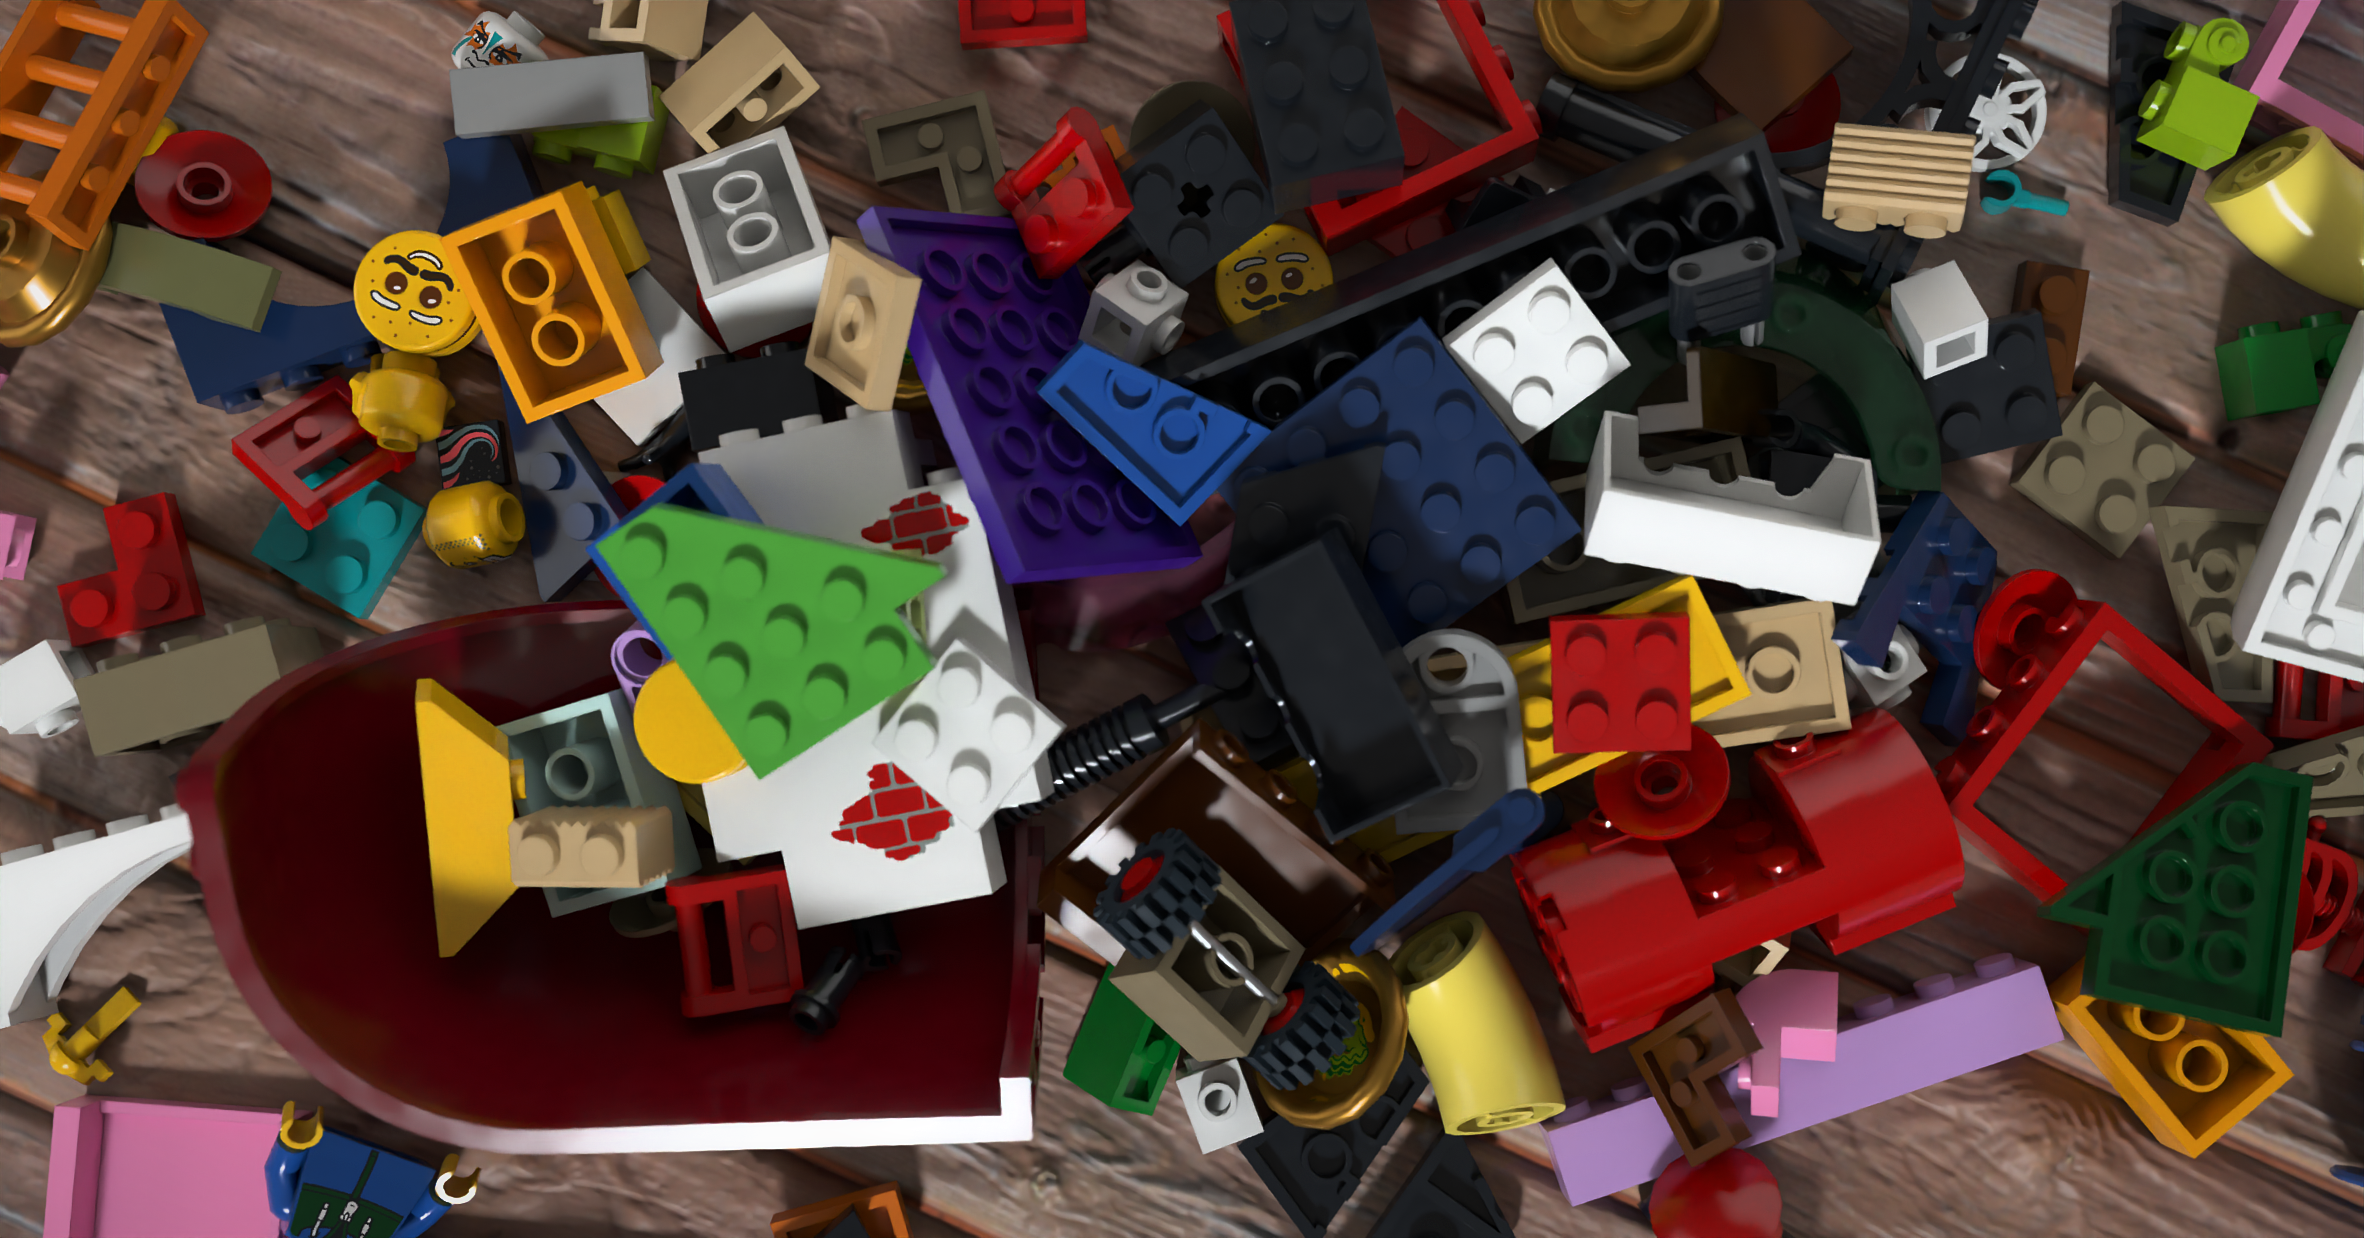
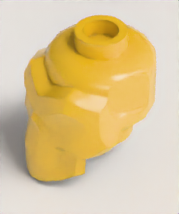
[349,351,455,452]

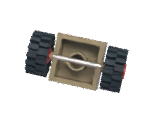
[1093,828,1360,1091]

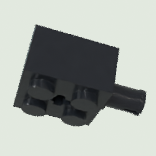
[1078,99,1284,289]

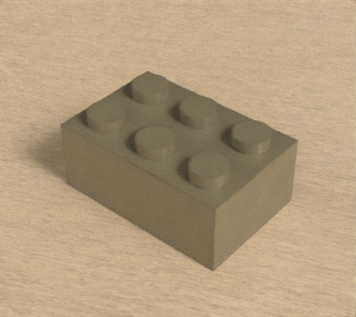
[73,616,324,757]

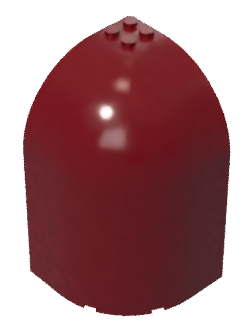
[175,587,1046,1155]

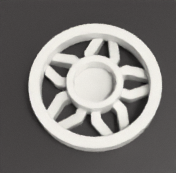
[1924,53,2047,173]

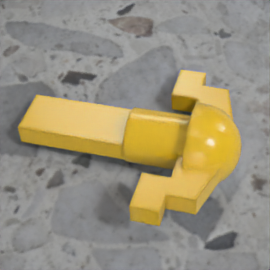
[42,986,142,1086]

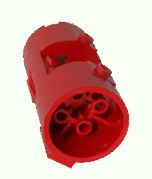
[1509,707,1965,1054]

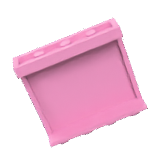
[43,1094,313,1238]

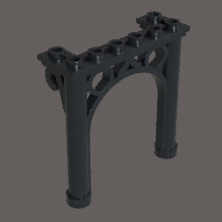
[1536,0,2039,305]

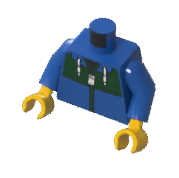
[264,1101,482,1238]

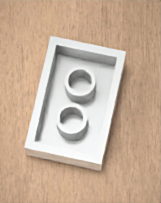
[663,126,831,353]

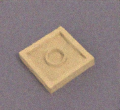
[804,236,922,412]

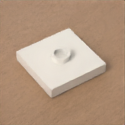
[594,267,726,447]

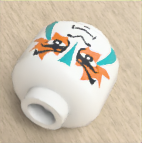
[451,11,549,69]

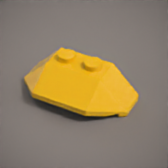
[415,678,527,957]

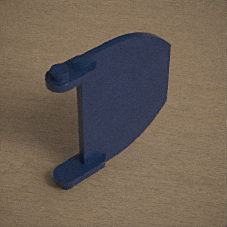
[1349,788,1565,957]

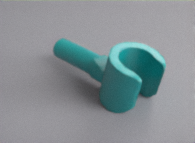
[1980,170,2069,216]

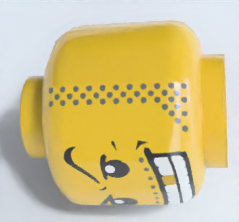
[422,481,526,569]

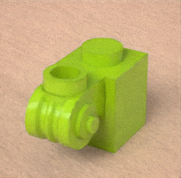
[2135,17,2260,171]
[532,85,670,179]

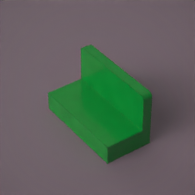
[1063,962,1181,1116]

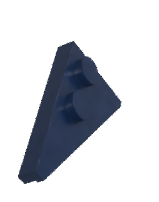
[497,362,630,602]

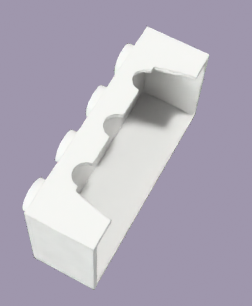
[1584,410,1881,606]

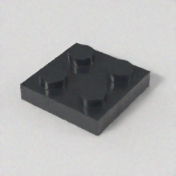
[1905,308,2063,466]

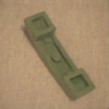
[97,222,282,332]

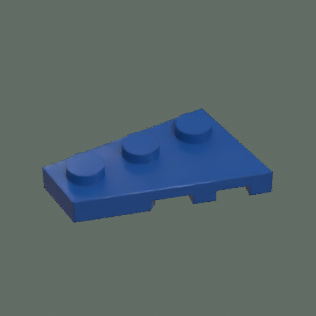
[1035,340,1272,526]

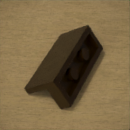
[1638,346,1778,444]

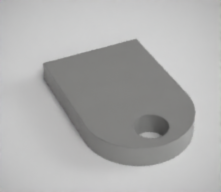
[1395,629,1527,835]

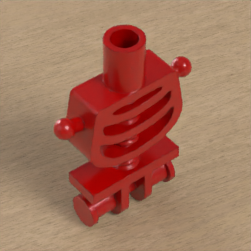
[2298,816,2364,988]

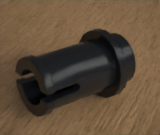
[789,946,866,1035]

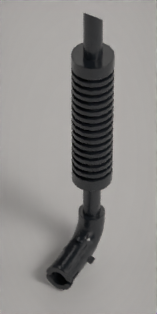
[847,683,1229,971]

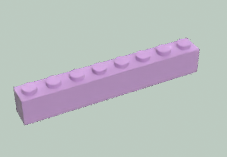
[1538,953,2065,1207]

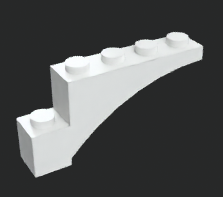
[0,804,192,1029]

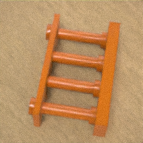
[0,0,210,251]

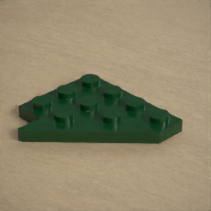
[2036,762,2314,1038]

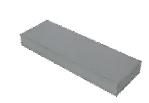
[449,52,655,139]

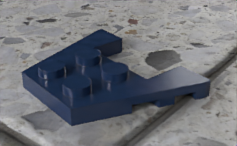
[1831,491,1998,747]

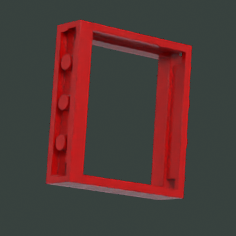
[1216,0,1543,257]
[1933,599,2274,938]

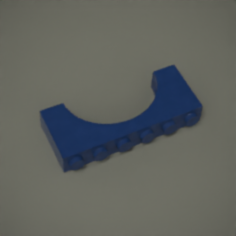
[159,134,545,414]

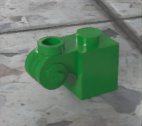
[2214,311,2353,422]

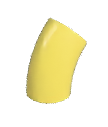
[2204,126,2364,310]
[1389,911,1566,1135]

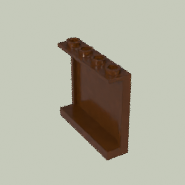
[1036,717,1396,967]

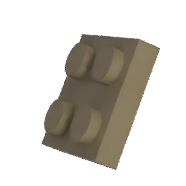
[2009,382,2196,560]

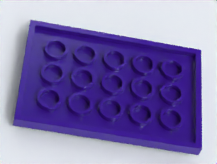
[856,206,1203,584]

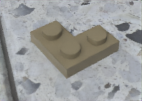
[861,90,1013,218]

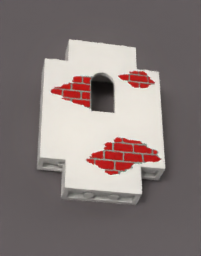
[698,404,1055,929]

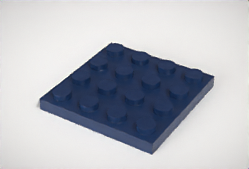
[1217,315,1582,648]

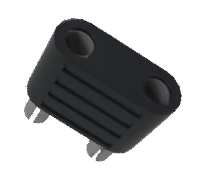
[1668,237,1776,365]

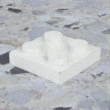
[1442,258,1631,444]
[871,637,1067,833]

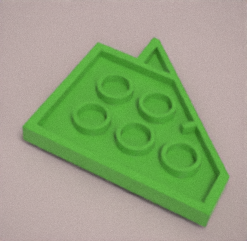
[595,503,948,781]

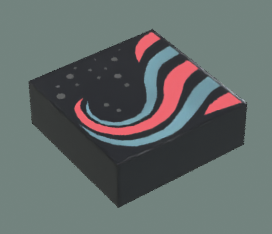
[436,419,512,490]

